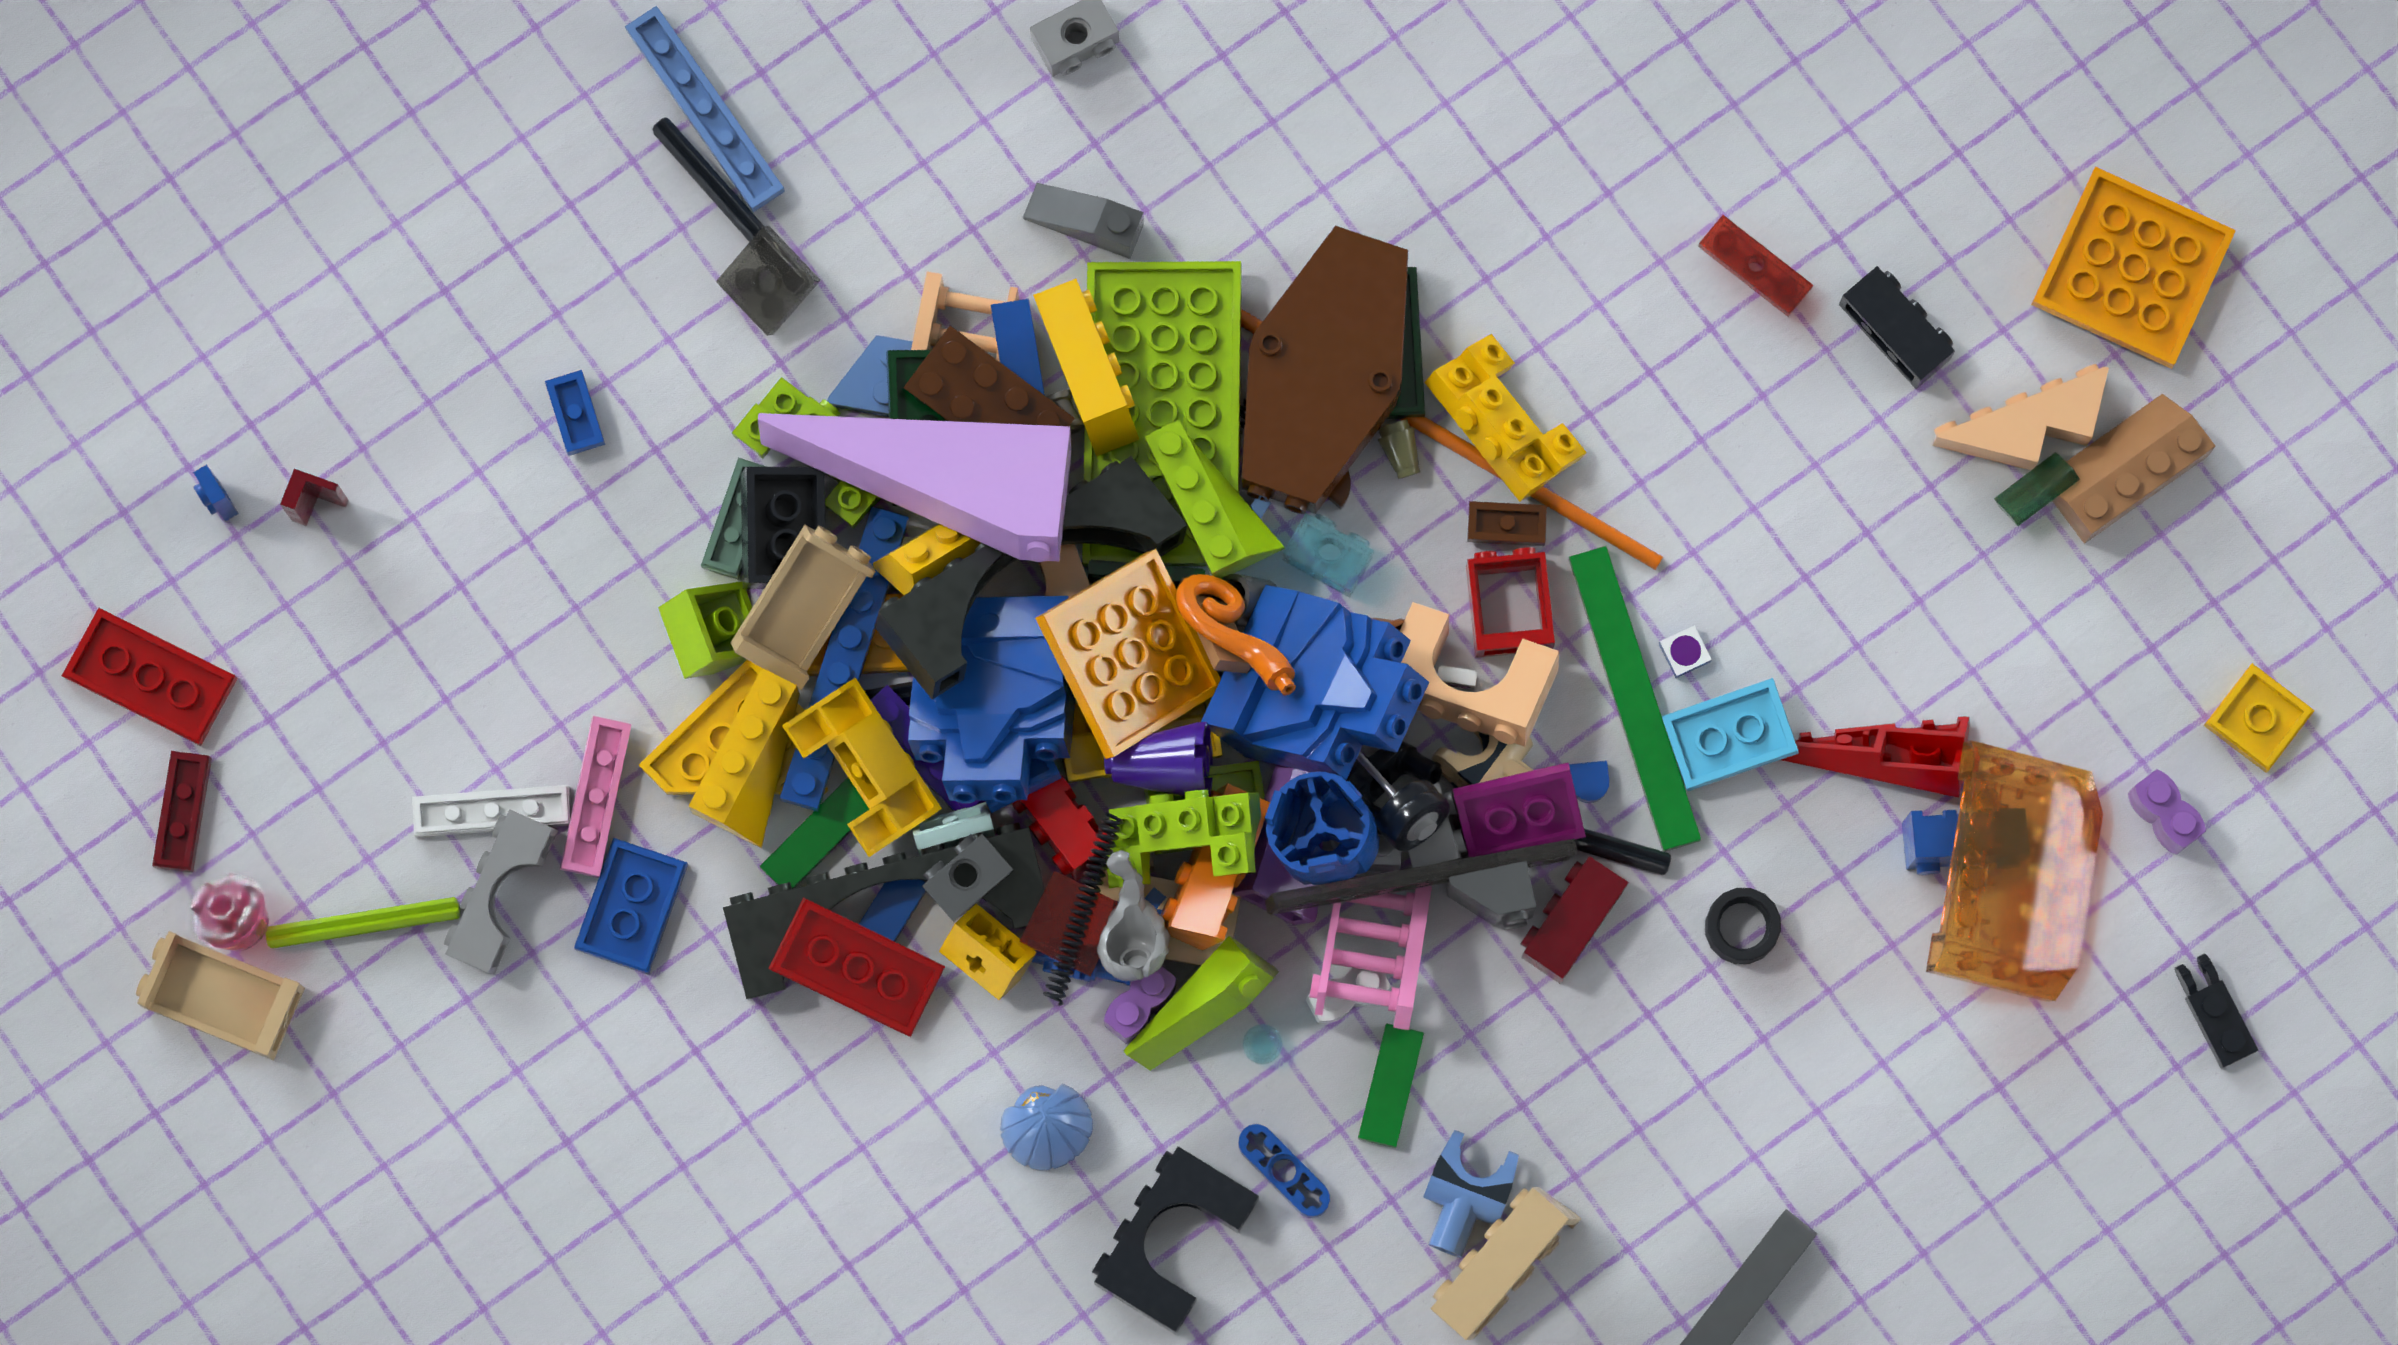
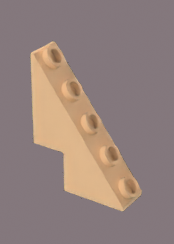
[1933,364,2109,471]

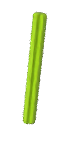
[265,897,461,948]

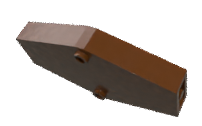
[1242,225,1408,514]

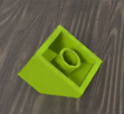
[658,581,752,679]

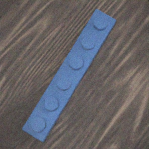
[625,6,785,213]

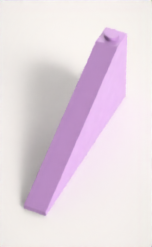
[758,413,1072,562]

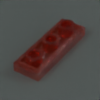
[1698,215,1813,317]

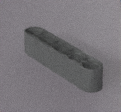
[1680,1209,1818,1345]

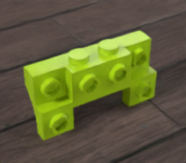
[732,377,882,529]
[1105,790,1261,888]

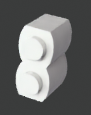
[1306,968,1391,1024]

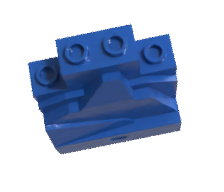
[1201,585,1429,780]
[908,596,1076,803]

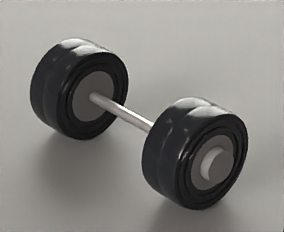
[1357,752,1450,851]

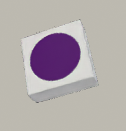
[1437,665,1477,690]

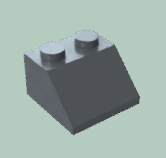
[1446,861,1537,930]

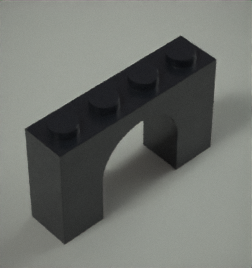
[1092,1146,1259,1335]

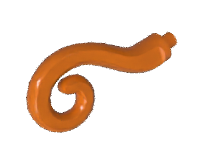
[1176,574,1296,696]

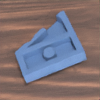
[827,335,913,417]

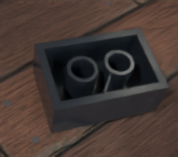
[741,467,825,589]

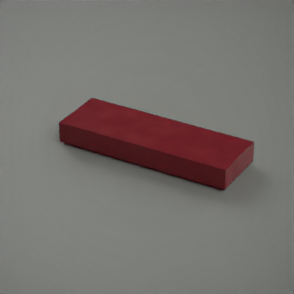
[152,751,212,873]

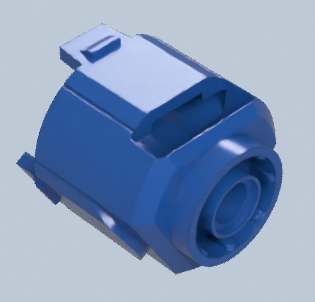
[1265,772,1380,885]

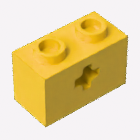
[939,903,1037,1000]

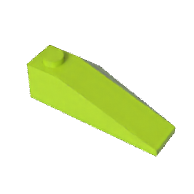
[1123,936,1279,1071]

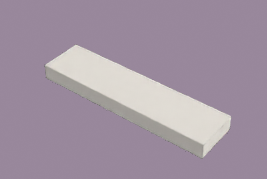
[412,785,571,837]

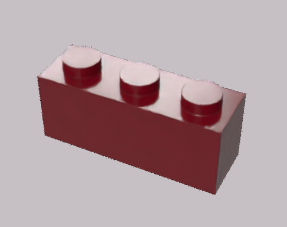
[1520,856,1629,984]

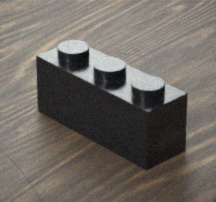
[1839,266,1955,389]

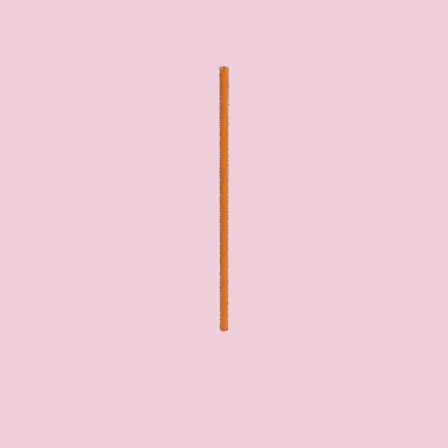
[1241,309,1663,570]

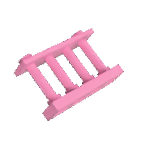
[1309,878,1433,1030]

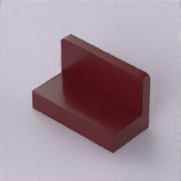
[280,469,349,526]

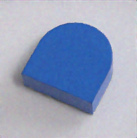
[1569,761,1609,803]

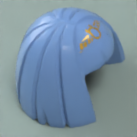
[1000,1083,1093,1170]

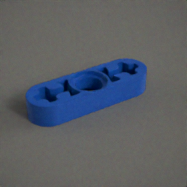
[1238,1124,1330,1218]

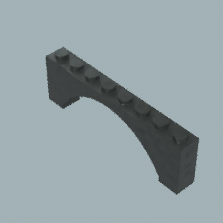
[876,456,1187,700]
[723,822,1053,999]

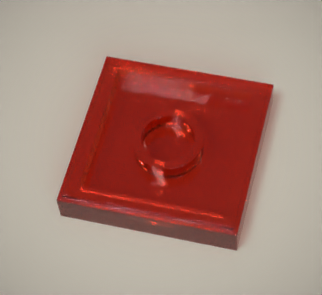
[1019,871,1118,977]

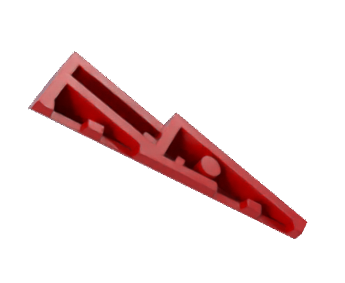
[1781,716,1970,798]

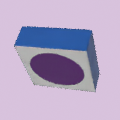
[1659,625,1712,678]

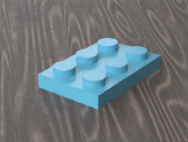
[1662,678,1799,791]

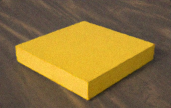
[2203,663,2315,773]

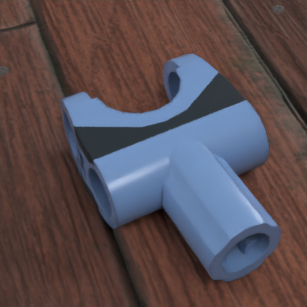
[1423,1130,1519,1258]

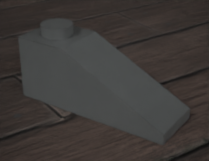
[1023,183,1144,259]

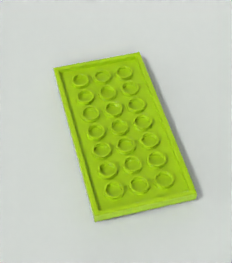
[1082,261,1242,567]

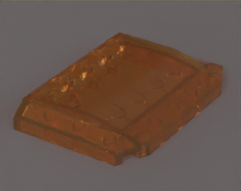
[1926,740,2103,1002]

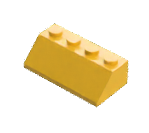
[873,523,981,595]

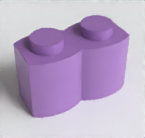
[2128,769,2206,855]
[1104,966,1176,1044]

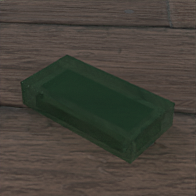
[1994,452,2080,526]

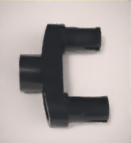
[1343,741,1442,835]

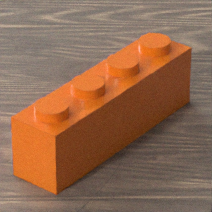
[1161,783,1270,951]

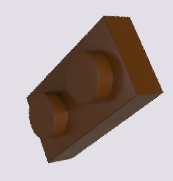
[1467,501,1547,546]

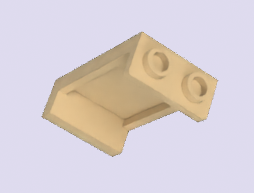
[731,525,876,691]
[136,931,305,1061]

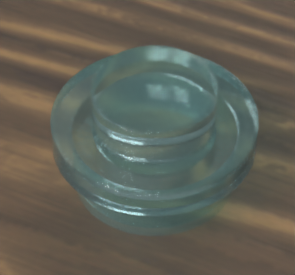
[1243,1024,1282,1064]

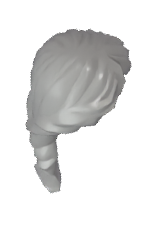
[1097,850,1171,981]

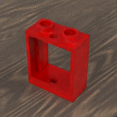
[1466,547,1555,658]

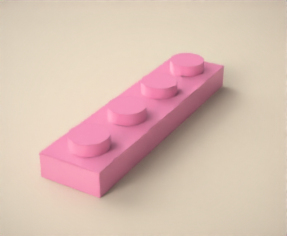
[560,716,632,878]

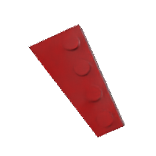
[1011,774,1109,881]

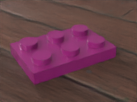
[1453,763,1586,863]

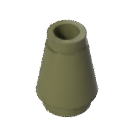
[1377,419,1420,479]

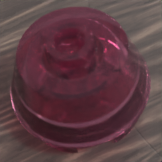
[190,873,269,951]

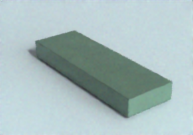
[701,457,767,580]

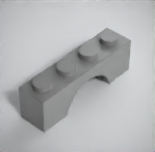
[444,810,558,974]

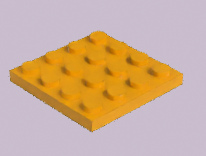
[2031,167,2236,369]
[1035,549,1221,759]

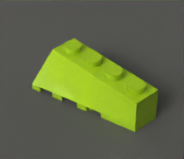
[1144,419,1285,579]

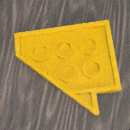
[639,660,829,795]

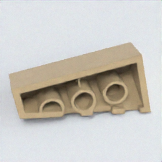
[1430,1187,1581,1340]

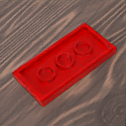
[61,608,238,746]
[769,897,945,1037]

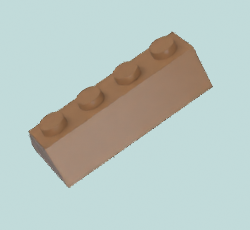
[2038,394,2216,544]

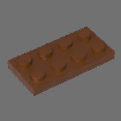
[904,325,1075,426]

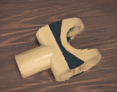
[1432,731,1533,788]

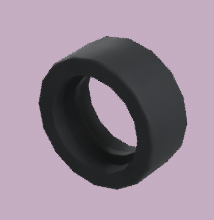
[1705,888,1781,964]

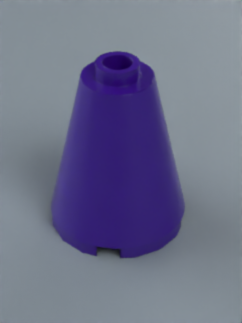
[1104,722,1213,797]

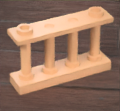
[911,271,1019,362]

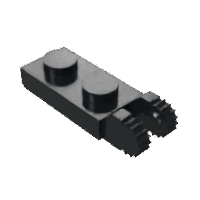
[2175,953,2259,1069]

